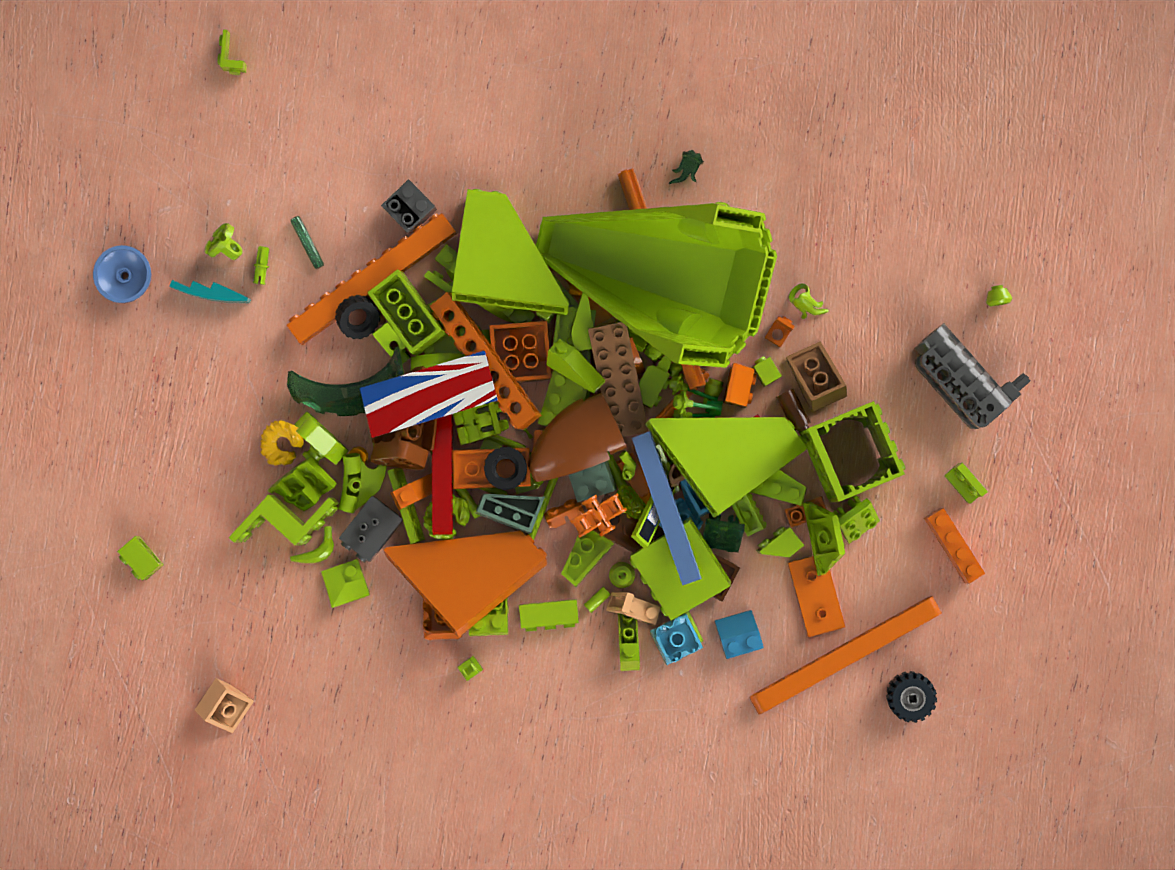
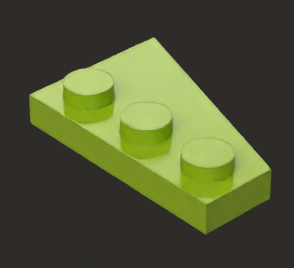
[750,470,807,506]
[561,531,614,587]

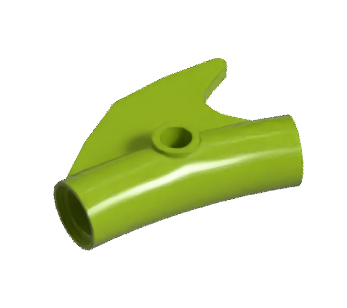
[338,453,387,513]

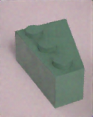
[475,494,545,534]

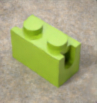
[117,536,164,581]

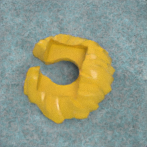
[260,420,304,466]

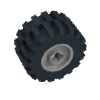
[886,671,937,723]

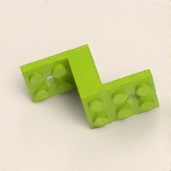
[229,494,339,546]

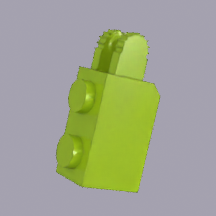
[639,356,671,409]

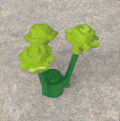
[669,373,723,418]

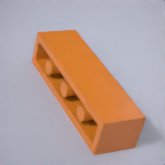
[924,508,985,584]

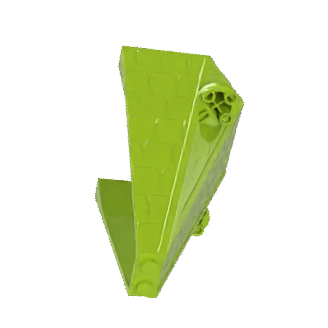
[536,202,777,368]

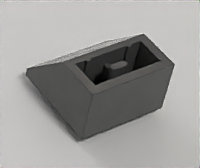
[381,179,437,233]

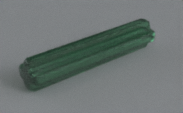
[291,216,324,269]

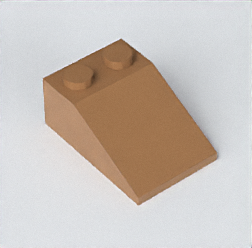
[786,341,847,412]

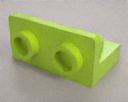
[945,462,988,504]

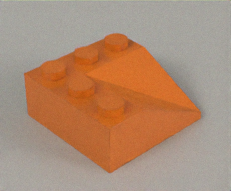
[489,321,552,383]

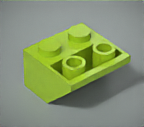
[756,526,804,557]

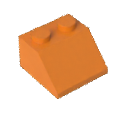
[723,363,757,408]

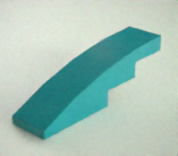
[169,280,251,303]

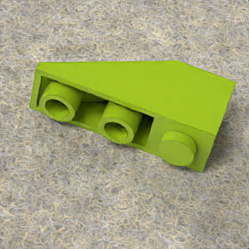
[618,613,640,671]

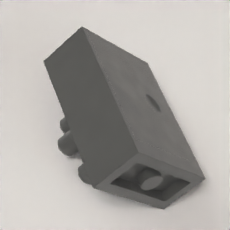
[339,496,403,563]

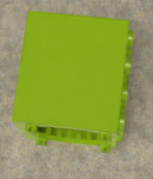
[800,401,906,503]

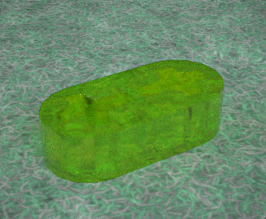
[616,485,646,519]

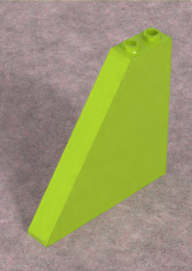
[452,189,569,315]
[645,417,808,518]

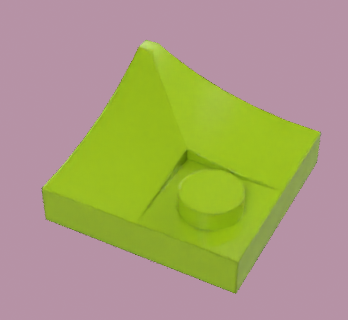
[321,559,370,608]

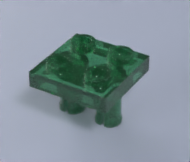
[702,513,745,552]

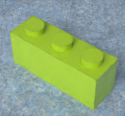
[519,599,579,632]

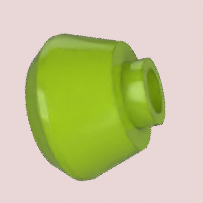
[986,285,1012,306]
[609,562,635,588]

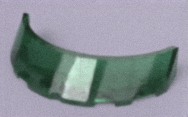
[287,347,404,416]

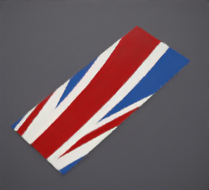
[360,351,498,438]

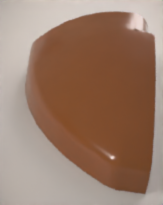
[370,366,437,470]
[528,393,627,482]

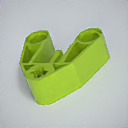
[294,411,349,465]

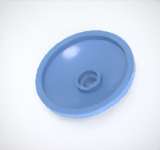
[93,245,151,303]

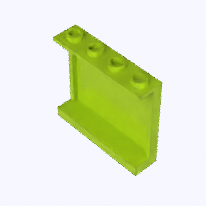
[629,517,731,621]

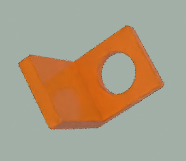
[765,316,795,347]

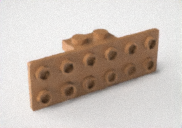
[588,322,648,437]

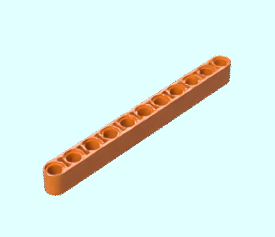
[749,596,942,714]

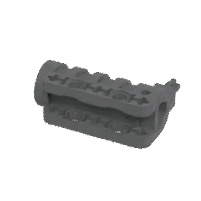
[915,323,1030,430]

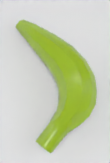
[290,526,334,563]

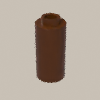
[776,389,811,433]

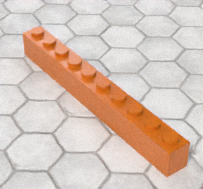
[287,213,457,345]

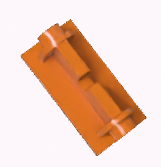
[544,499,584,529]

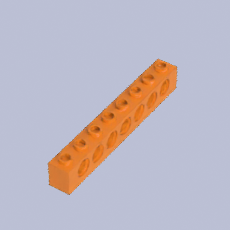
[430,292,542,430]

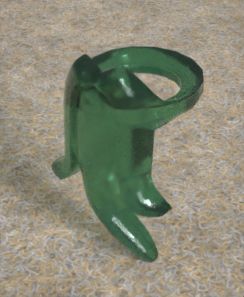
[669,150,704,184]

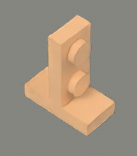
[606,592,660,625]

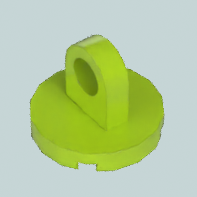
[205,223,242,260]

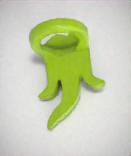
[789,283,829,319]

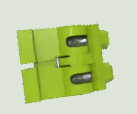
[453,401,509,445]

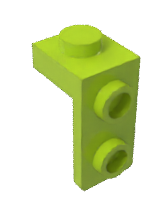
[218,29,247,75]

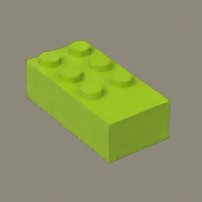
[368,269,446,356]

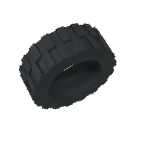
[335,295,380,339]
[484,447,527,490]

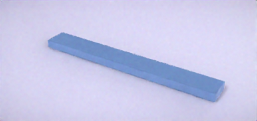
[632,431,702,585]

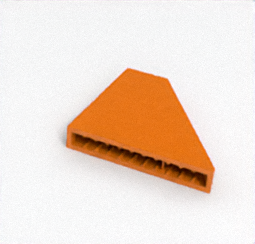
[383,531,547,638]

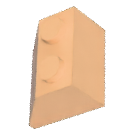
[195,678,254,733]

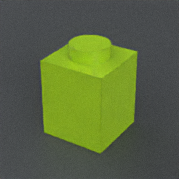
[752,356,782,387]

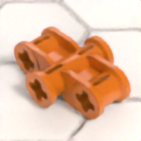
[570,493,627,538]

